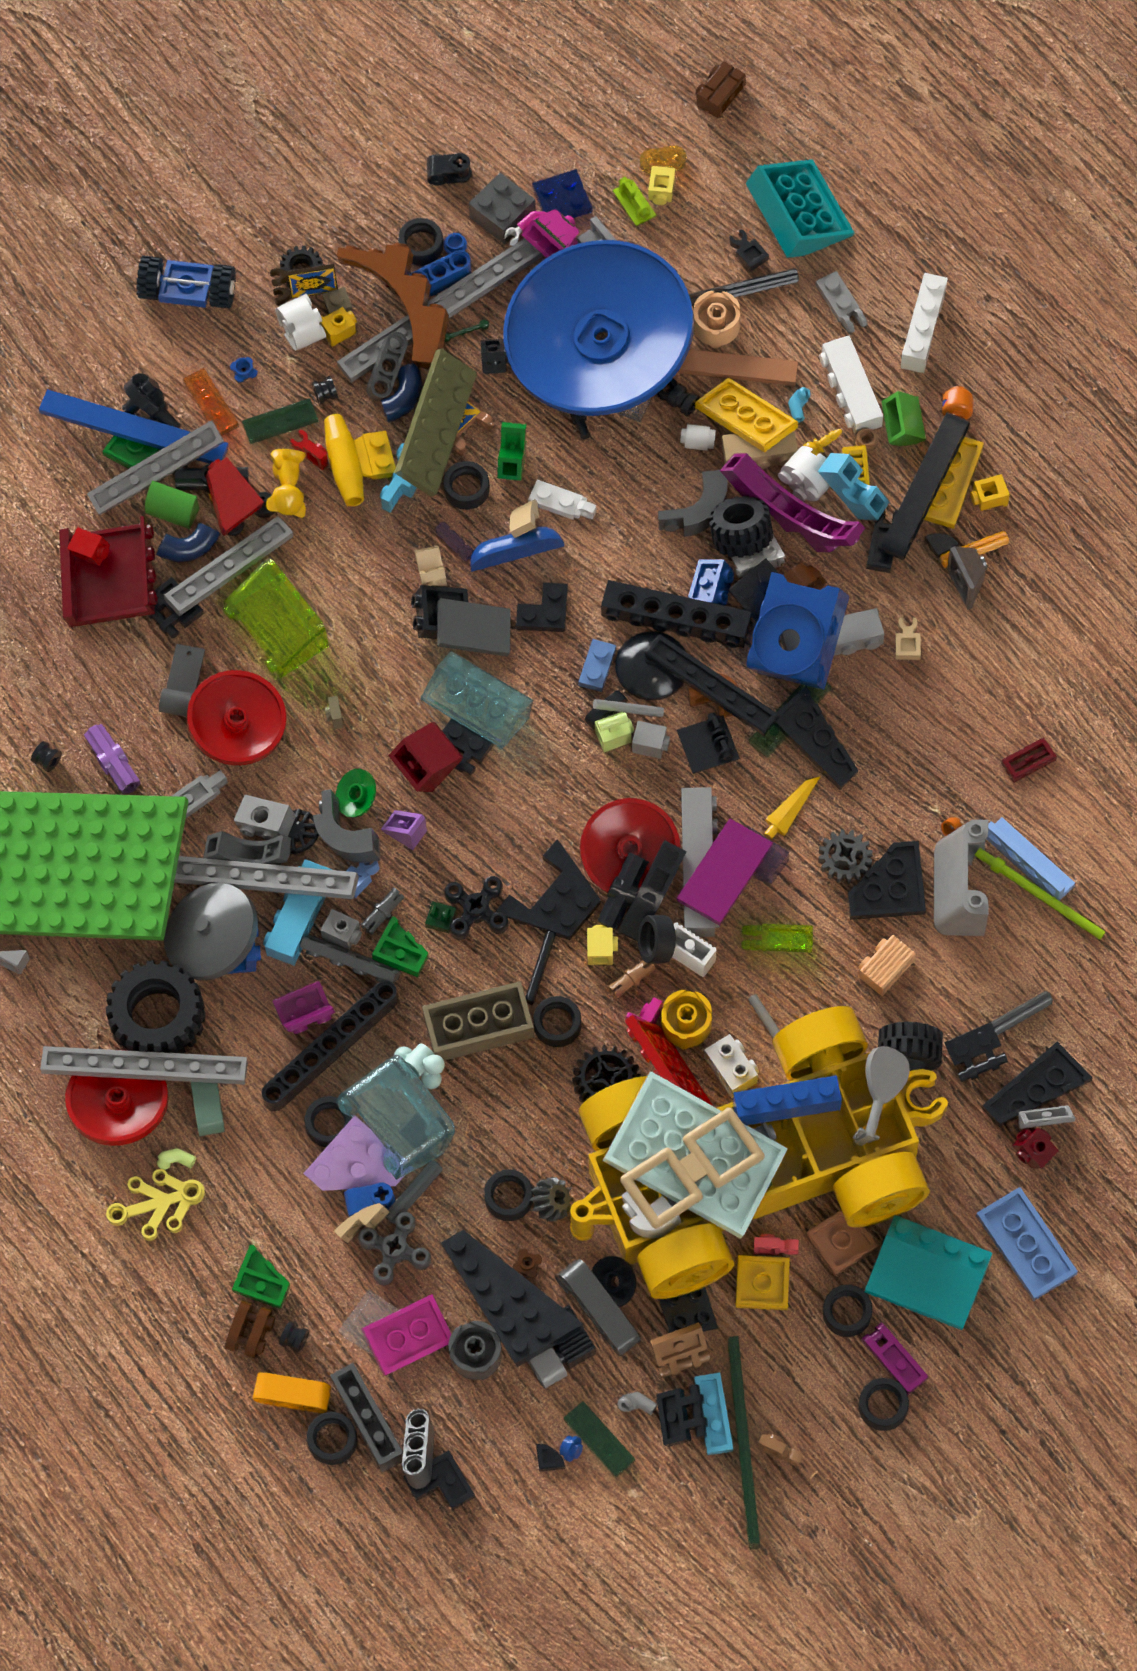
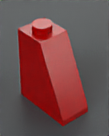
[206,457,264,536]

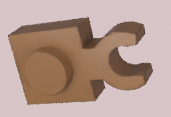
[758,1434,803,1467]

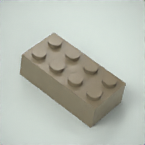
[422,981,534,1061]

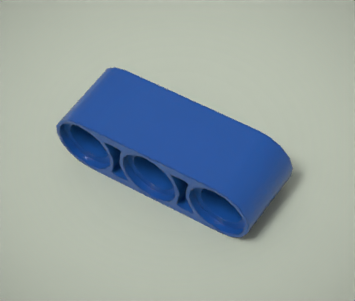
[409,250,471,297]

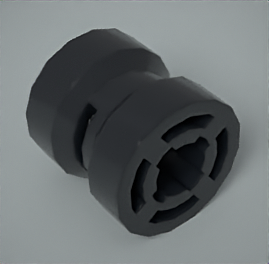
[667,384,700,416]

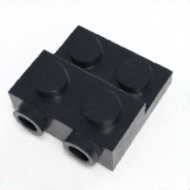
[411,585,468,639]

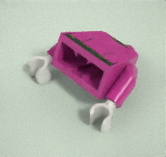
[504,210,579,258]

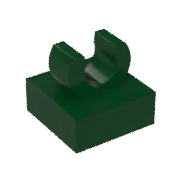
[425,901,457,934]

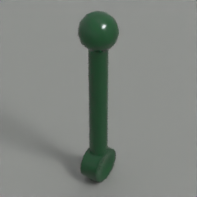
[444,320,489,342]

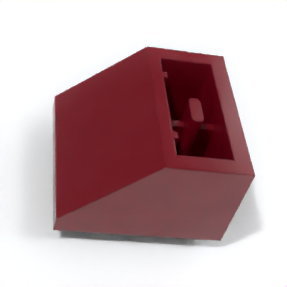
[388,722,464,792]

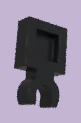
[729,229,769,272]

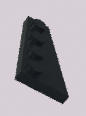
[774,686,858,790]
[982,1041,1093,1127]

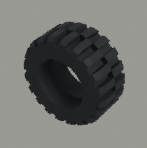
[106,960,206,1054]

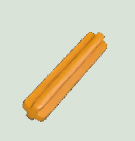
[940,531,1009,568]

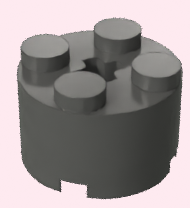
[448,1321,502,1380]

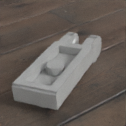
[816,271,868,334]

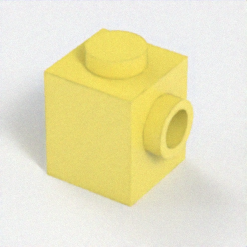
[587,925,618,965]

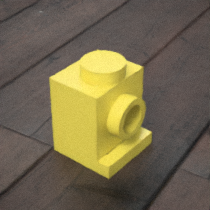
[648,166,675,205]

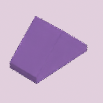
[381,810,427,850]

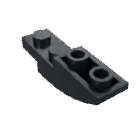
[617,840,687,942]

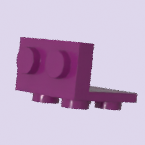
[272,981,335,1034]

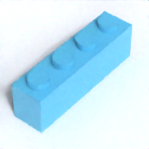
[263,859,332,966]

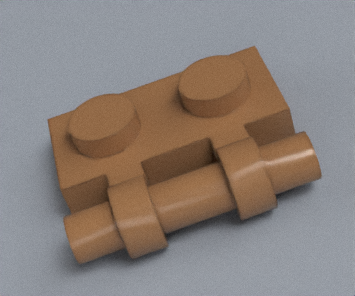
[650,1323,711,1378]

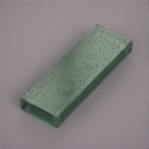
[242,398,318,444]
[563,1401,635,1478]

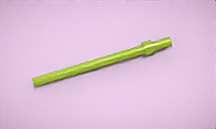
[974,848,1106,940]

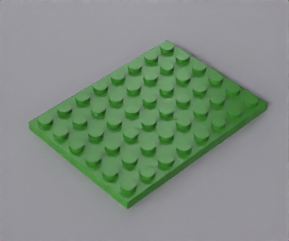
[0,791,189,941]

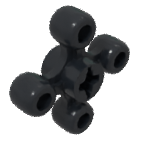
[444,876,509,940]

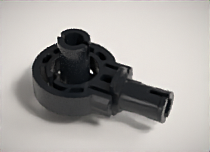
[122,373,181,428]

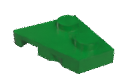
[372,916,428,978]
[232,1244,290,1309]

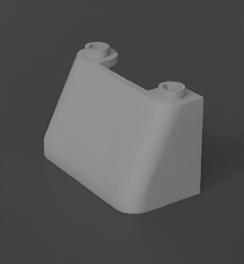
[934,819,989,936]

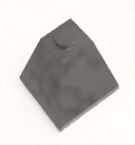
[947,546,987,610]

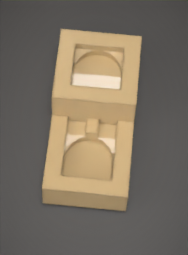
[510,499,539,538]
[334,1203,390,1243]

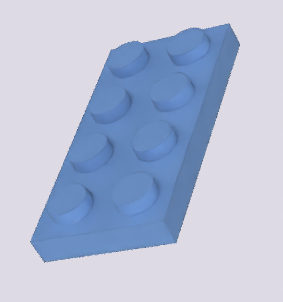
[976,1187,1078,1301]

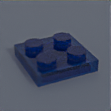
[532,169,592,218]

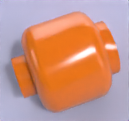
[942,386,974,420]

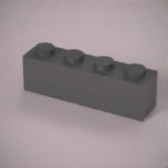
[330,1363,403,1473]

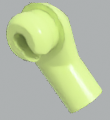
[157,1148,197,1170]

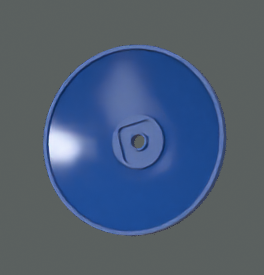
[503,240,694,416]

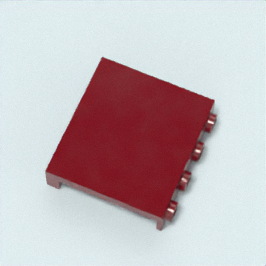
[59,516,158,627]

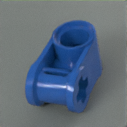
[344,1182,395,1217]

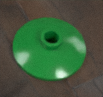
[336,768,376,818]

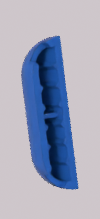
[470,526,565,572]

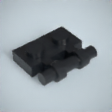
[147,577,204,639]
[442,717,494,775]
[944,1022,1009,1082]
[656,1385,708,1447]

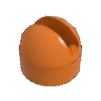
[941,817,963,836]

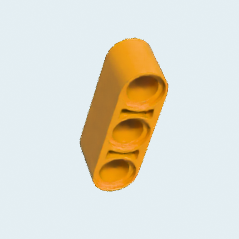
[252,1373,332,1413]

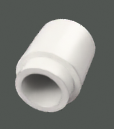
[680,424,716,451]

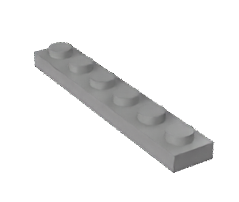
[87,420,225,515]
[164,516,293,616]

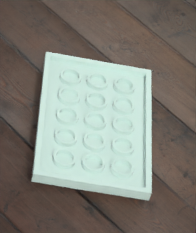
[603,1072,788,1239]

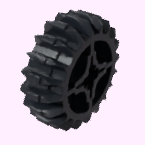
[572,1044,641,1102]

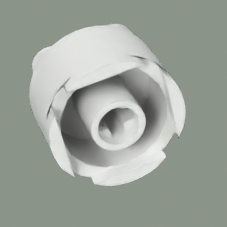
[275,294,326,351]
[778,446,830,502]

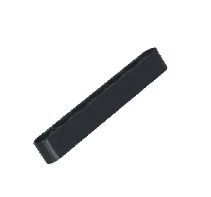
[881,412,970,560]
[261,980,398,1112]

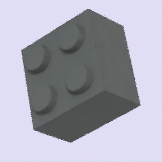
[468,173,536,245]

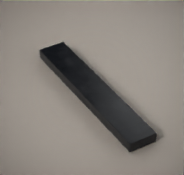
[644,634,779,736]

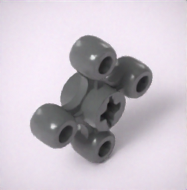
[358,1212,432,1286]

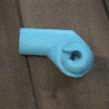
[788,387,811,423]

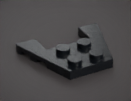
[496,839,601,940]

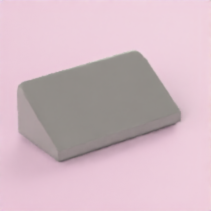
[1019,1105,1075,1129]

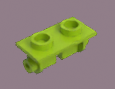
[612,177,656,226]

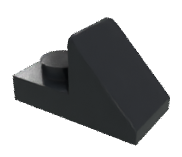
[480,339,506,374]

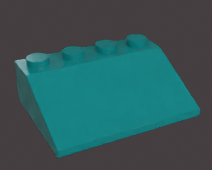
[745,159,855,258]
[864,1215,992,1331]

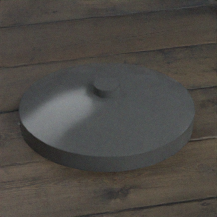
[164,883,258,980]

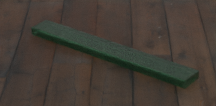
[728,1336,760,1550]

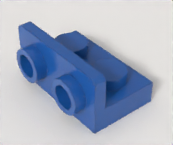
[688,559,734,606]

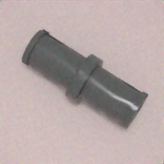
[360,887,405,935]

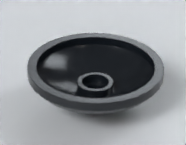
[615,631,686,700]

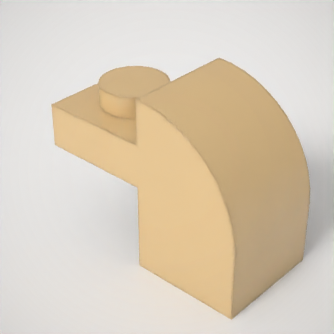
[414,545,447,587]

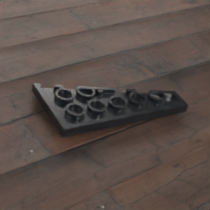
[441,1230,585,1367]

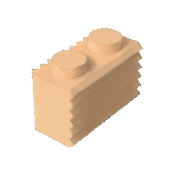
[859,935,916,996]

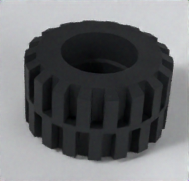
[709,496,773,558]
[878,1022,943,1071]

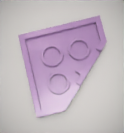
[303,1115,413,1191]

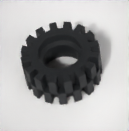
[280,245,323,289]

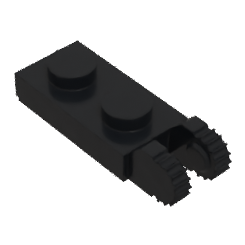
[866,510,898,573]

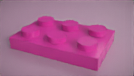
[361,1294,452,1376]

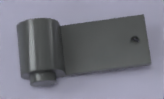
[159,644,206,717]

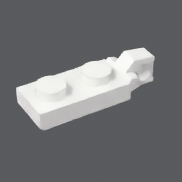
[528,480,596,520]

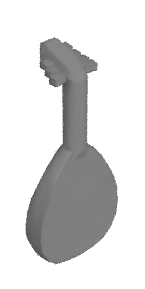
[853,1046,910,1146]

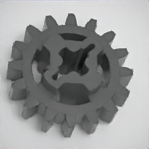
[818,829,873,884]

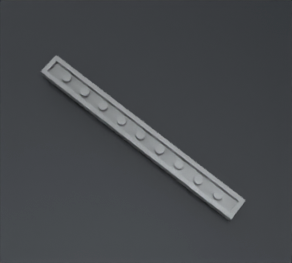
[337,238,544,383]

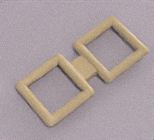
[620,1108,765,1229]

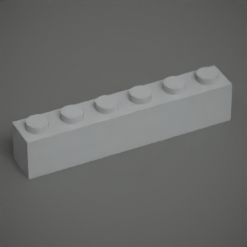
[681,787,720,937]

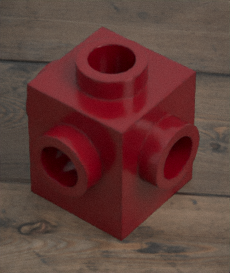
[1012,1128,1059,1169]

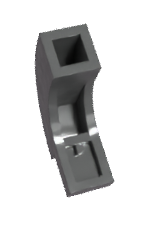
[658,470,728,537]
[313,789,380,863]
[203,831,291,865]

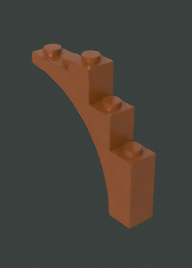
[337,243,449,369]

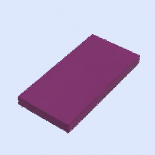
[677,818,773,926]

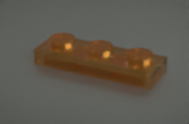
[183,368,239,436]

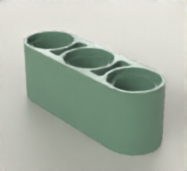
[191,1082,225,1136]

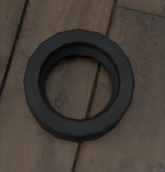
[398,218,444,265]
[443,461,490,510]
[638,915,676,963]
[533,996,582,1047]
[304,1096,353,1147]
[484,1169,533,1221]
[823,1285,873,1337]
[858,1378,909,1431]
[306,1412,358,1465]

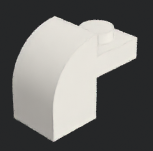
[622,1191,681,1238]

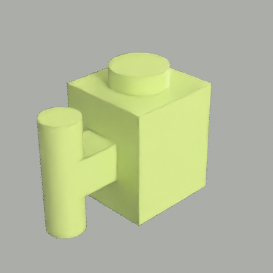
[595,712,634,752]

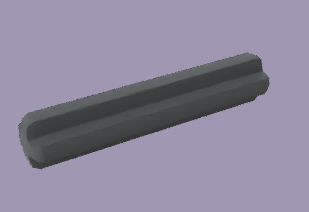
[992,991,1053,1036]
[385,1160,443,1224]

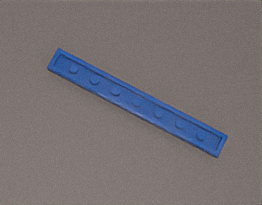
[39,389,229,464]

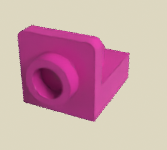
[626,997,663,1028]

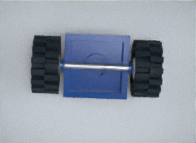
[136,256,236,309]

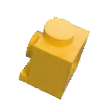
[319,307,357,347]
[970,474,1010,511]

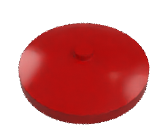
[187,670,286,766]
[580,798,680,893]
[65,1050,169,1146]

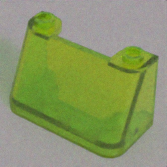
[222,558,329,678]

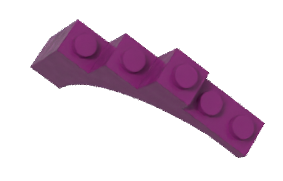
[720,453,865,553]

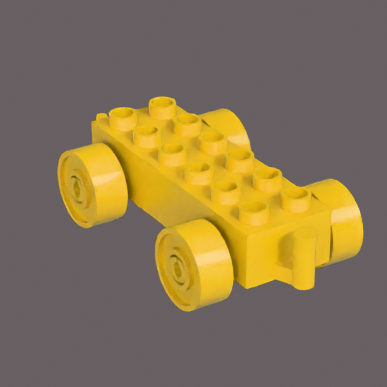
[570,1006,948,1299]

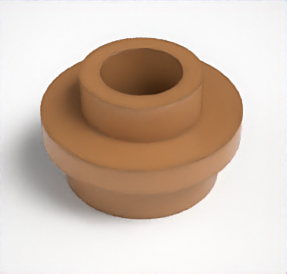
[854,428,879,452]

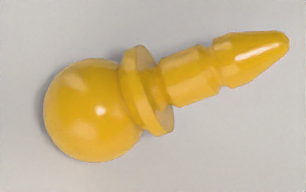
[803,429,842,456]

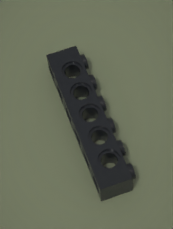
[601,580,751,648]

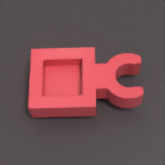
[754,1234,799,1255]

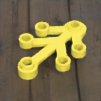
[106,1169,205,1241]

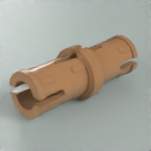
[607,960,656,1000]

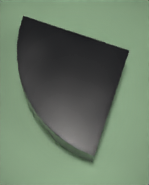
[925,533,959,559]
[536,1444,565,1472]

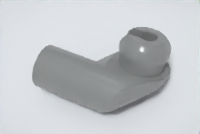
[617,1392,658,1415]

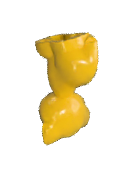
[266,449,306,518]

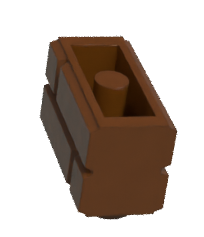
[695,61,746,118]

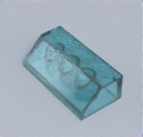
[421,651,533,749]

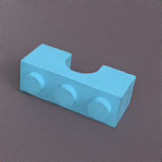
[818,453,890,521]

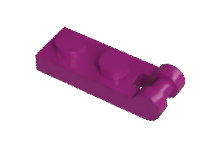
[861,1323,929,1395]

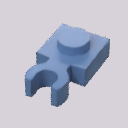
[346,861,380,898]

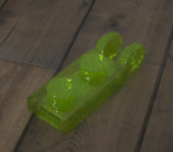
[741,924,813,953]

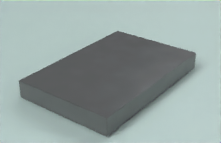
[437,598,510,657]

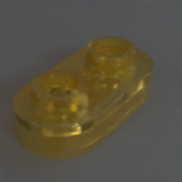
[640,146,686,174]

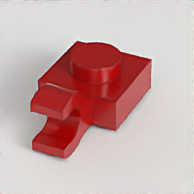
[290,430,329,471]

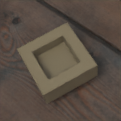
[322,287,353,314]
[325,696,344,730]

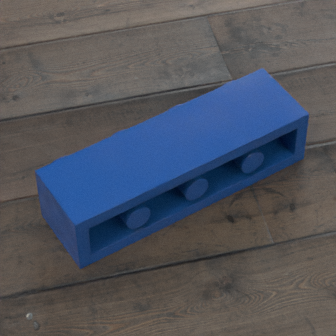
[733,1075,842,1125]

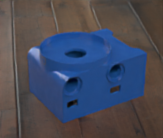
[746,572,850,690]

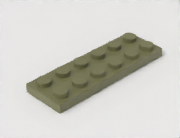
[394,348,477,497]

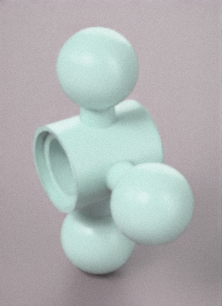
[394,1044,445,1089]

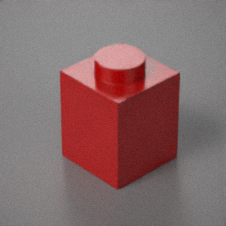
[67,527,110,566]

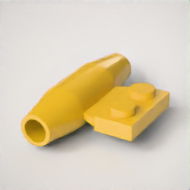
[324,414,396,507]

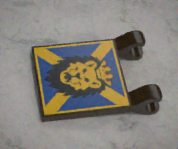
[270,264,338,305]

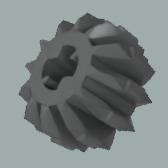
[530,1177,575,1222]

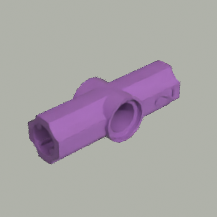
[84,724,141,794]

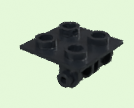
[677,712,740,774]
[658,1287,718,1333]

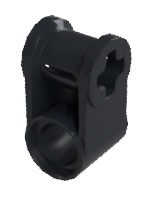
[426,153,472,186]

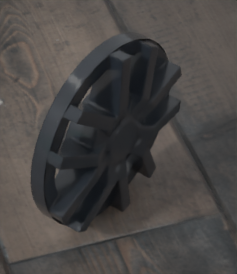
[287,809,319,854]

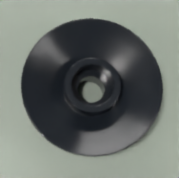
[591,1256,637,1307]

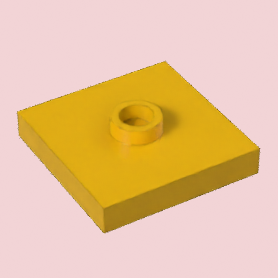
[735,1255,790,1310]

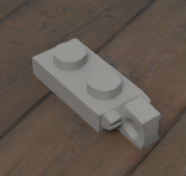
[172,770,228,818]

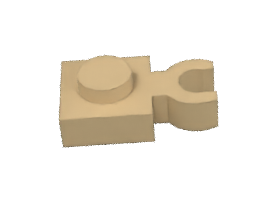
[895,617,921,660]

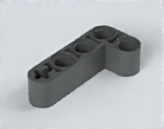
[555,1259,641,1357]

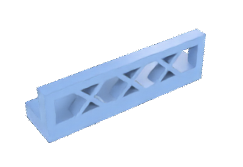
[987,817,1075,901]

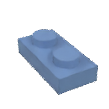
[578,639,616,692]

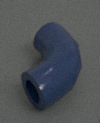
[381,364,423,423]
[155,523,220,563]

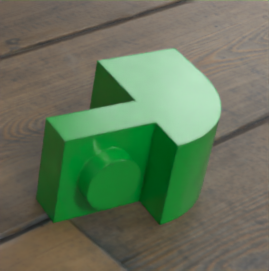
[497,422,527,481]

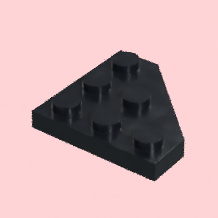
[848,841,926,920]

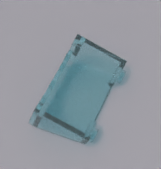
[336,1055,455,1180]

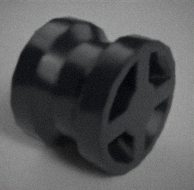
[312,376,338,405]
[31,741,62,772]
[279,1321,310,1353]

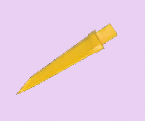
[764,776,821,840]

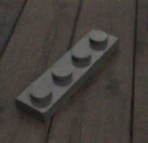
[300,934,402,983]

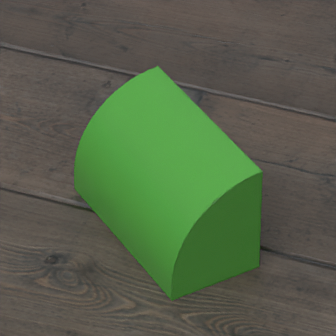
[881,391,926,446]
[145,480,199,529]

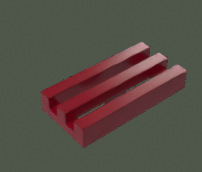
[1001,737,1057,783]

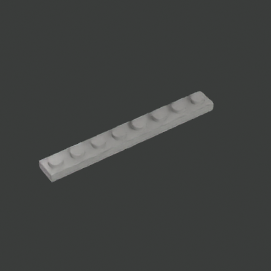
[174,856,359,899]
[40,1046,248,1085]

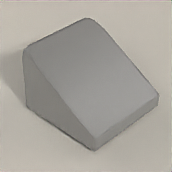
[0,950,30,974]

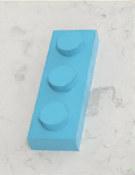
[694,1373,733,1455]

